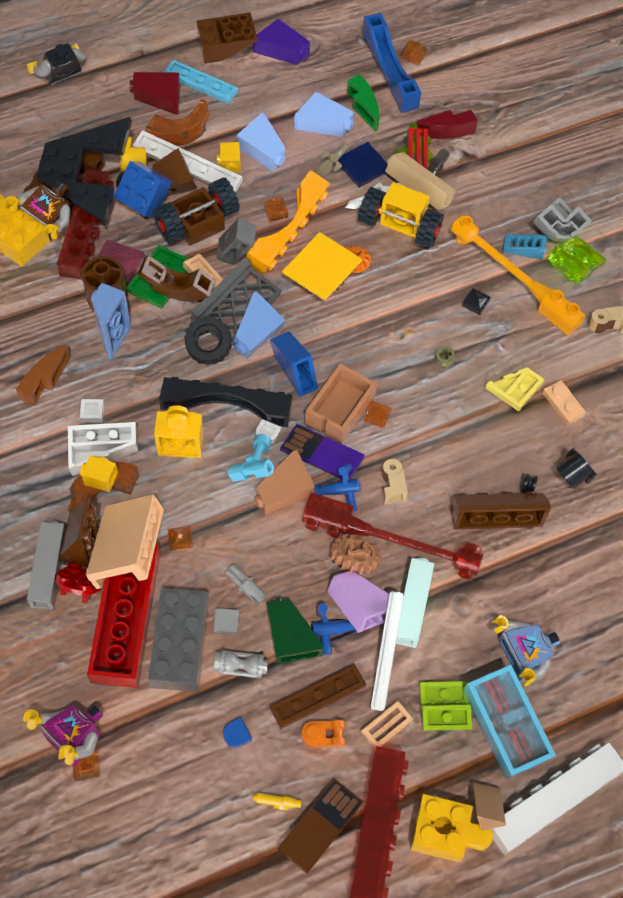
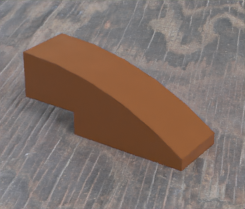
[16,344,71,405]

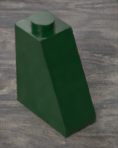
[266,598,324,664]

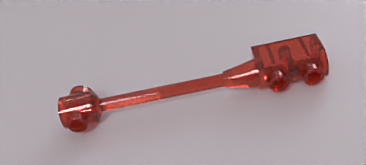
[302,493,483,579]

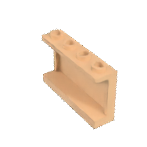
[86,494,164,589]

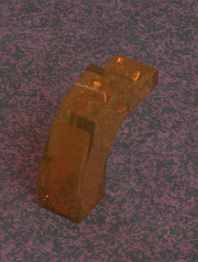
[146,99,210,146]
[68,462,139,513]

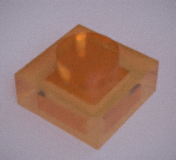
[264,197,288,222]
[73,750,100,782]

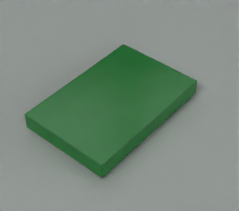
[126,245,188,309]

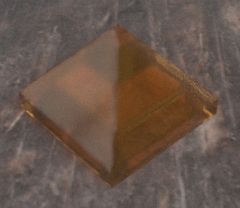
[168,526,193,551]

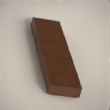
[269,664,366,730]

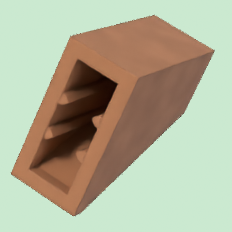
[254,450,315,515]

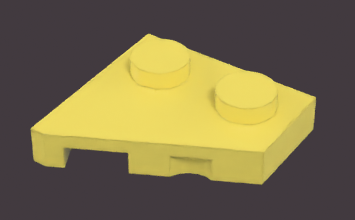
[485,368,544,412]

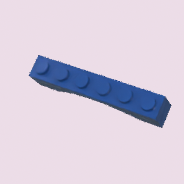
[363,13,421,113]

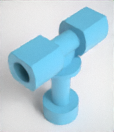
[228,434,274,482]

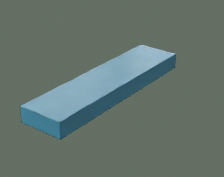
[164,60,238,104]

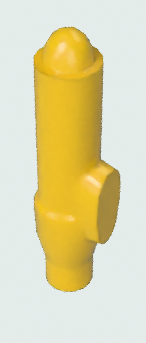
[252,793,302,810]

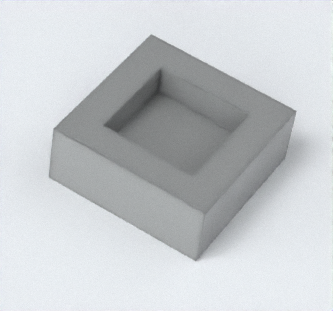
[214,608,239,635]

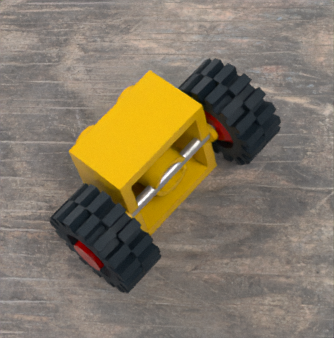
[358,182,444,249]

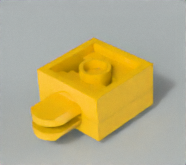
[154,406,204,458]
[410,794,493,863]

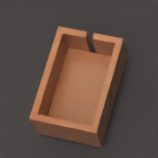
[305,363,377,444]

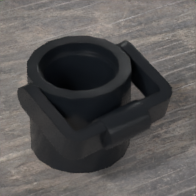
[555,448,597,489]

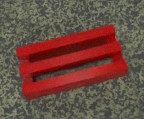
[407,128,428,168]

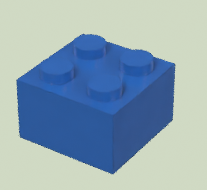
[114,161,173,217]

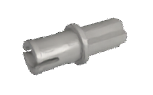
[226,565,267,605]

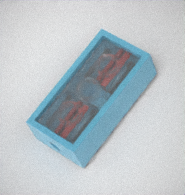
[463,665,556,780]

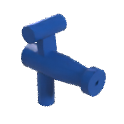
[315,463,361,512]
[311,603,357,655]

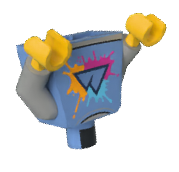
[491,615,560,687]

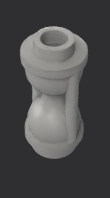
[214,650,268,679]

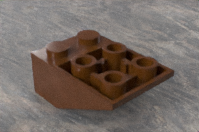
[196,12,258,64]
[60,497,100,568]

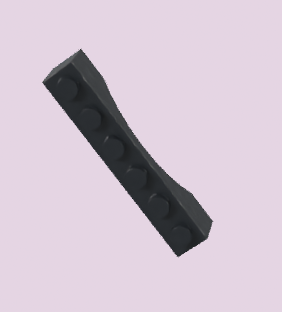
[159,377,292,428]

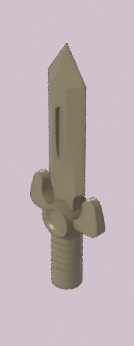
[313,142,349,178]

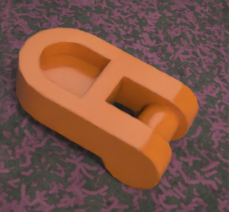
[301,720,345,748]

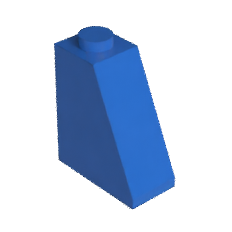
[270,331,318,397]

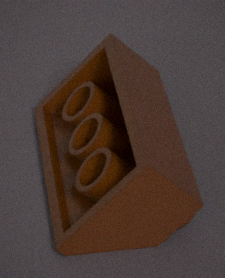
[451,491,551,530]

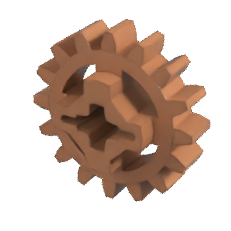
[330,535,381,575]

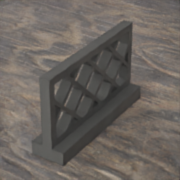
[191,258,282,345]

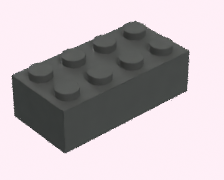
[148,588,209,692]

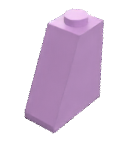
[327,571,389,633]

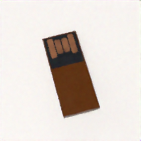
[277,779,363,874]

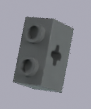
[217,218,256,265]

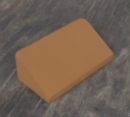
[473,783,506,831]

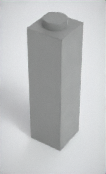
[27,520,66,610]

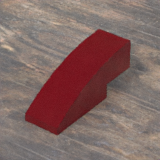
[415,109,478,139]

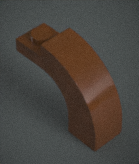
[137,255,216,301]

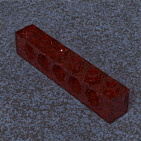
[57,169,114,280]

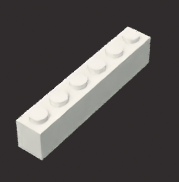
[491,743,623,856]

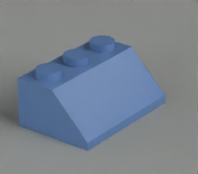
[91,283,131,360]

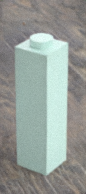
[396,558,434,648]

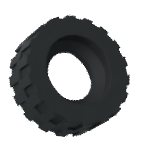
[184,316,232,365]

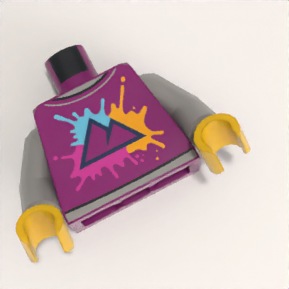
[23,705,103,767]

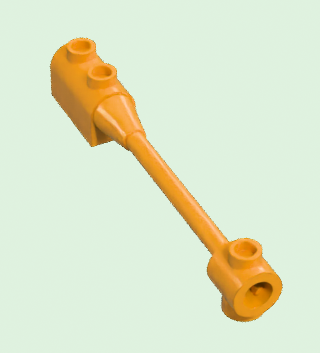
[451,215,586,336]

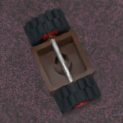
[153,177,240,245]

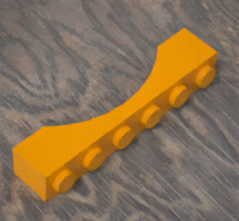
[245,170,330,276]

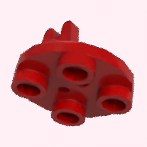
[55,563,101,604]

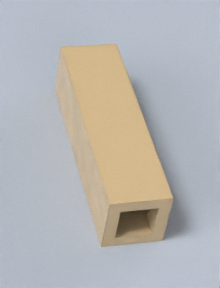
[385,152,456,210]

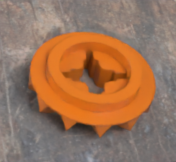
[344,244,371,273]

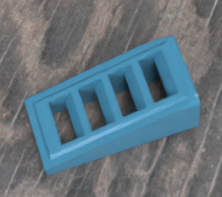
[503,234,547,260]

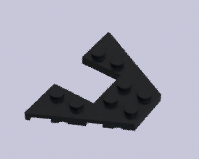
[36,117,132,225]

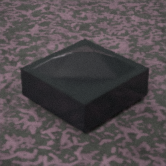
[462,288,491,315]

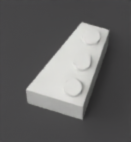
[68,422,138,476]

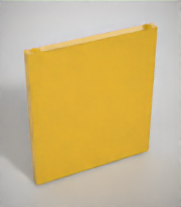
[282,232,362,301]

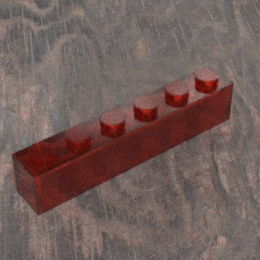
[350,746,409,898]

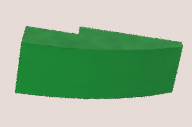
[347,74,380,132]

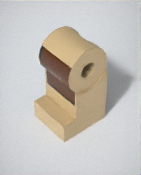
[589,306,623,334]
[382,459,408,505]

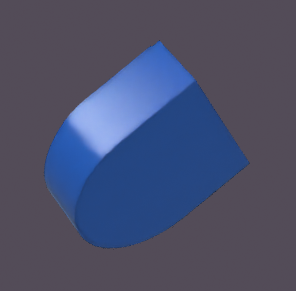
[223,717,252,748]

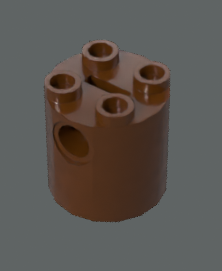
[81,256,128,313]

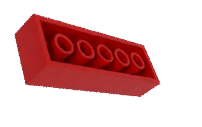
[87,544,160,688]

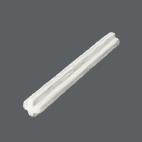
[371,591,404,711]

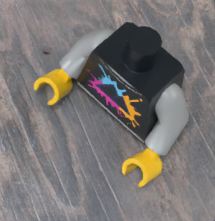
[26,43,85,86]

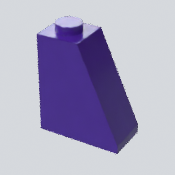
[252,19,310,65]

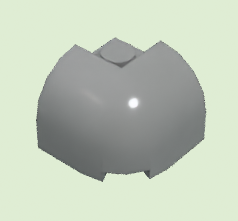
[532,197,592,242]

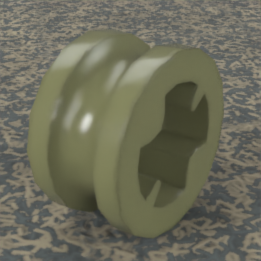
[435,346,455,368]

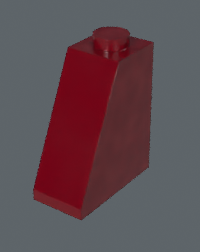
[130,72,180,114]

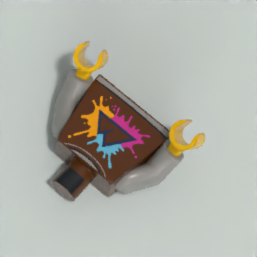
[5,180,70,239]

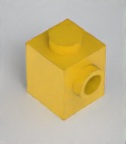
[217,142,241,173]
[80,455,118,492]

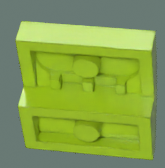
[419,681,472,731]

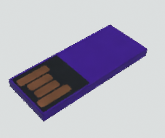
[280,424,365,480]

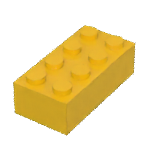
[0,194,50,267]

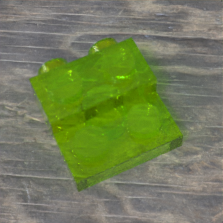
[549,236,607,284]

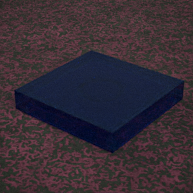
[338,142,388,188]

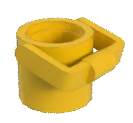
[120,137,146,172]

